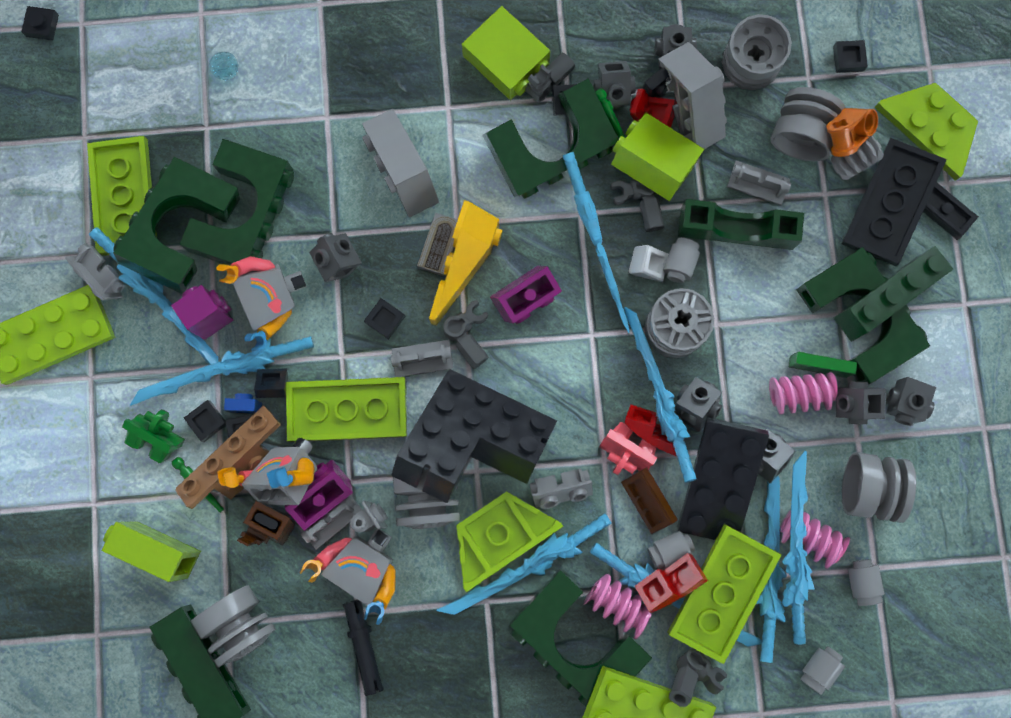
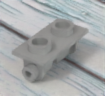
[727,161,792,206]
[65,243,125,301]
[391,340,454,377]
[529,468,593,509]
[297,495,362,550]
[350,501,388,532]

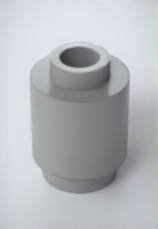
[663,238,700,283]
[647,531,695,569]
[848,559,885,606]
[800,646,845,695]

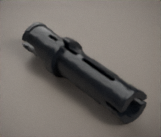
[342,599,384,696]

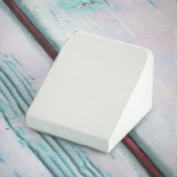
[629,245,669,282]

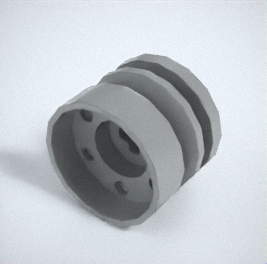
[722,14,792,90]
[771,87,846,161]
[644,288,714,358]
[842,452,916,523]
[393,469,460,529]
[191,585,276,668]

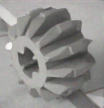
[831,135,884,180]

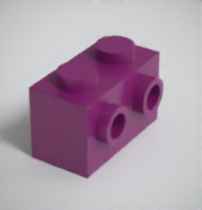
[490,266,562,324]
[171,285,234,340]
[285,459,353,531]

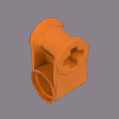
[826,108,878,157]

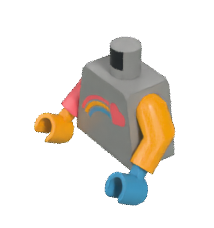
[216,256,307,351]
[217,438,317,505]
[300,528,396,625]

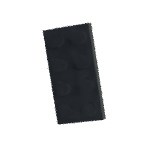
[841,138,947,267]
[677,417,769,540]

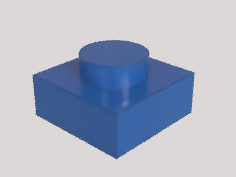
[224,393,262,414]

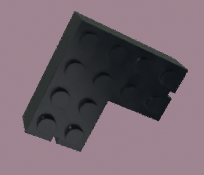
[391,369,557,503]

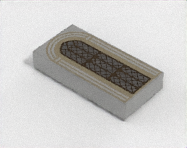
[417,213,458,277]

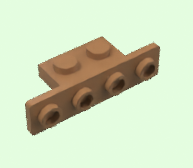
[175,406,280,509]

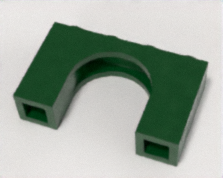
[482,78,619,199]
[180,139,294,265]
[113,157,240,294]
[796,247,930,385]
[510,569,652,707]

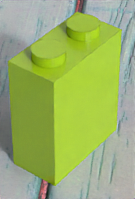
[462,6,550,101]
[611,113,704,201]
[101,521,201,582]

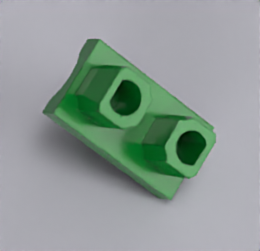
[122,409,185,463]

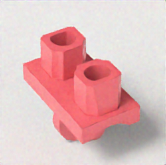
[599,422,658,475]

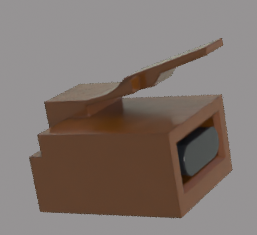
[237,501,295,547]

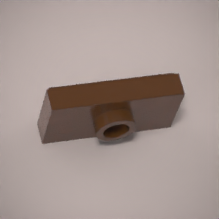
[621,467,678,534]

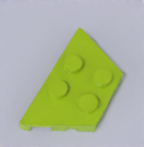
[875,82,978,181]
[456,491,563,592]

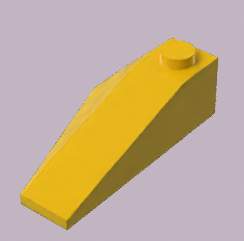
[429,200,503,326]

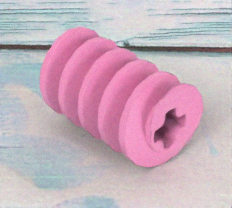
[769,372,838,414]
[779,510,850,569]
[584,574,652,639]

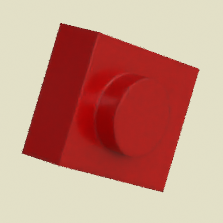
[630,89,677,128]

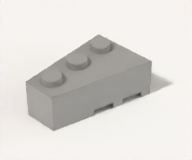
[658,42,727,149]
[362,108,439,217]

